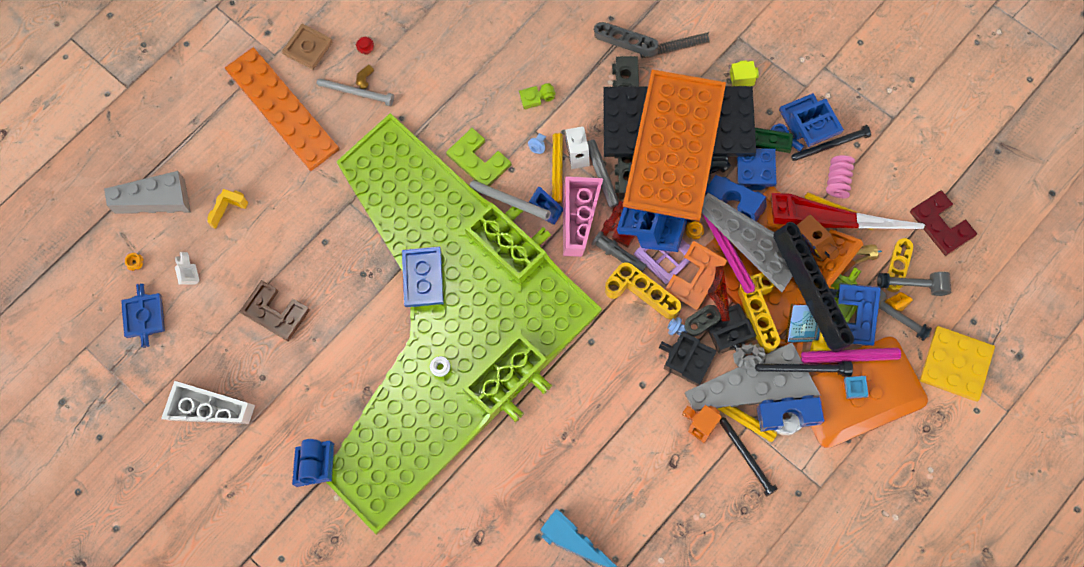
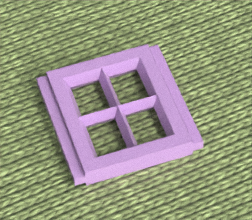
[633,239,691,285]

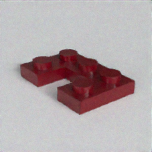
[910,190,978,257]

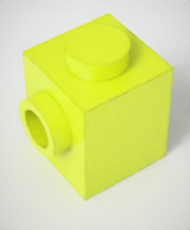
[730,60,759,86]

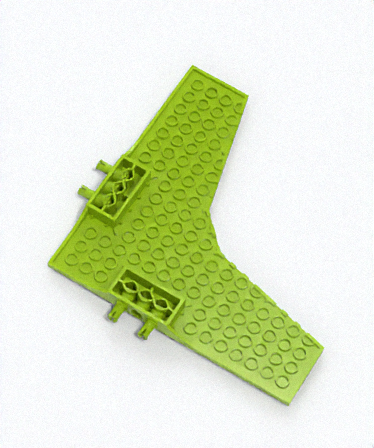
[326,113,602,535]

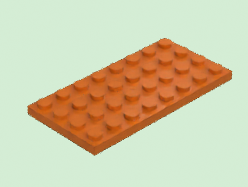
[623,69,726,221]

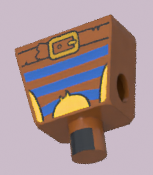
[797,215,839,261]

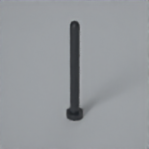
[791,125,871,161]
[719,417,778,497]

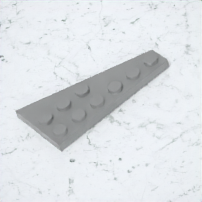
[685,343,821,411]

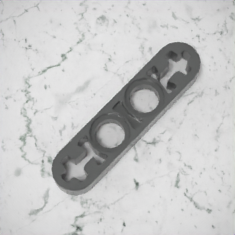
[594,22,659,57]

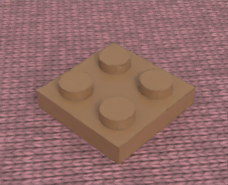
[282,24,333,70]

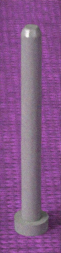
[316,79,394,106]

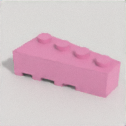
[563,177,603,257]

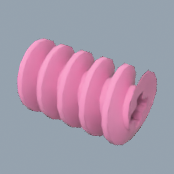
[826,155,855,198]

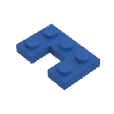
[837,283,881,346]

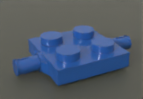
[121,283,165,348]

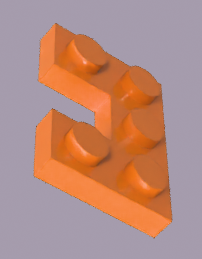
[815,229,864,288]
[665,241,728,311]

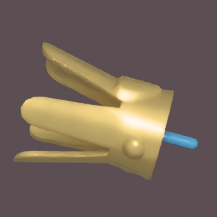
[855,244,882,264]

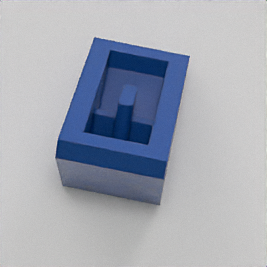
[529,187,563,225]

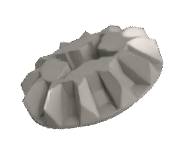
[733,342,766,369]

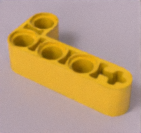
[605,262,681,319]
[738,273,780,354]

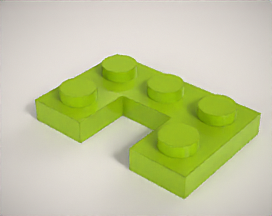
[446,128,512,186]

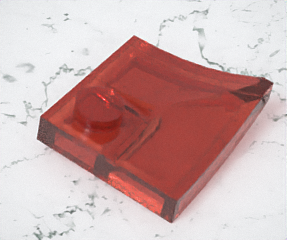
[708,266,730,321]

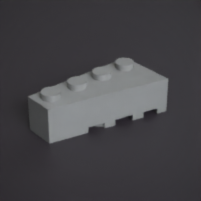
[104,171,191,214]

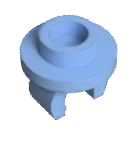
[528,133,546,154]
[667,317,686,336]

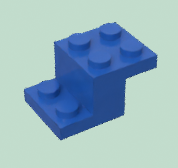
[779,93,844,147]
[617,207,687,252]

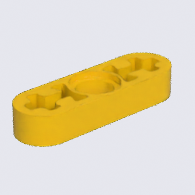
[887,238,913,292]

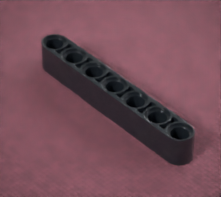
[773,222,854,352]

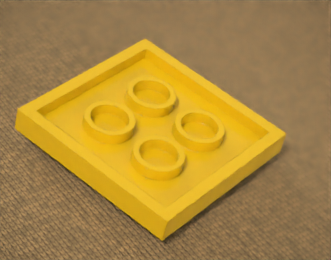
[919,326,995,402]

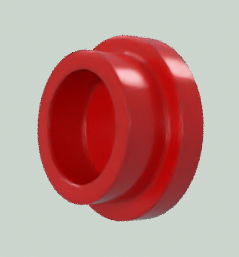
[356,36,374,54]

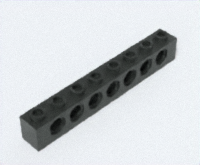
[612,56,639,200]

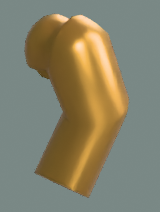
[356,64,374,89]

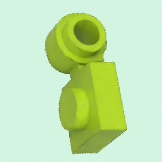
[519,83,556,110]

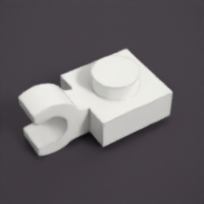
[175,252,200,285]

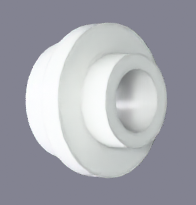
[430,357,450,377]

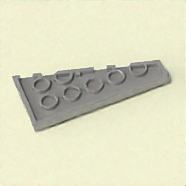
[702,193,792,292]

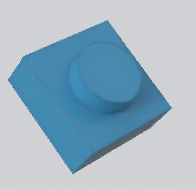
[844,376,868,399]

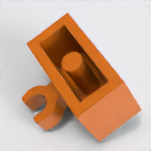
[682,405,722,443]

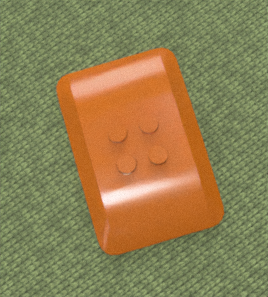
[808,336,928,448]

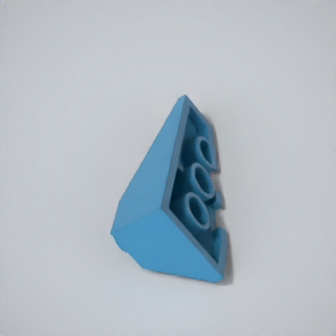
[540,509,617,567]

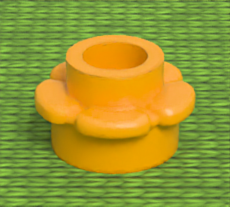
[686,221,704,240]
[125,253,144,271]

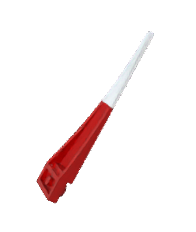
[770,193,925,229]

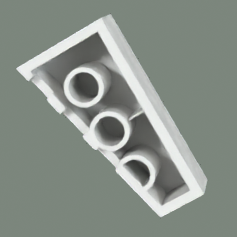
[161,381,255,424]

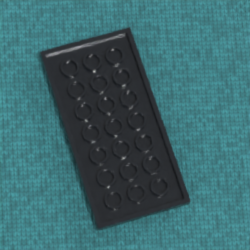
[603,86,756,157]

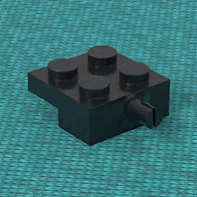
[707,303,756,355]
[659,331,717,386]

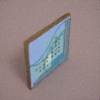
[785,304,820,343]

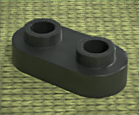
[684,305,721,336]

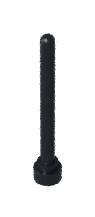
[755,360,853,377]

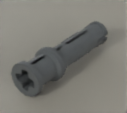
[592,231,647,272]

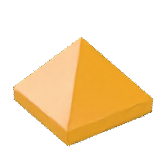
[885,292,913,311]

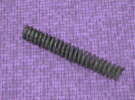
[640,32,710,58]

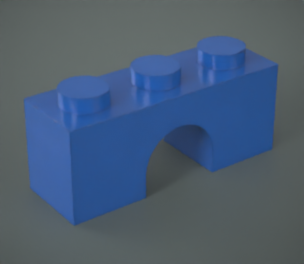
[705,175,767,222]
[757,395,824,432]

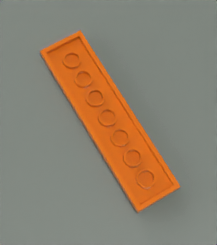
[224,47,340,172]

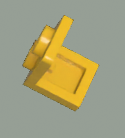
[207,189,248,229]

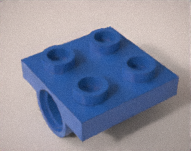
[737,149,777,191]
[292,439,334,487]

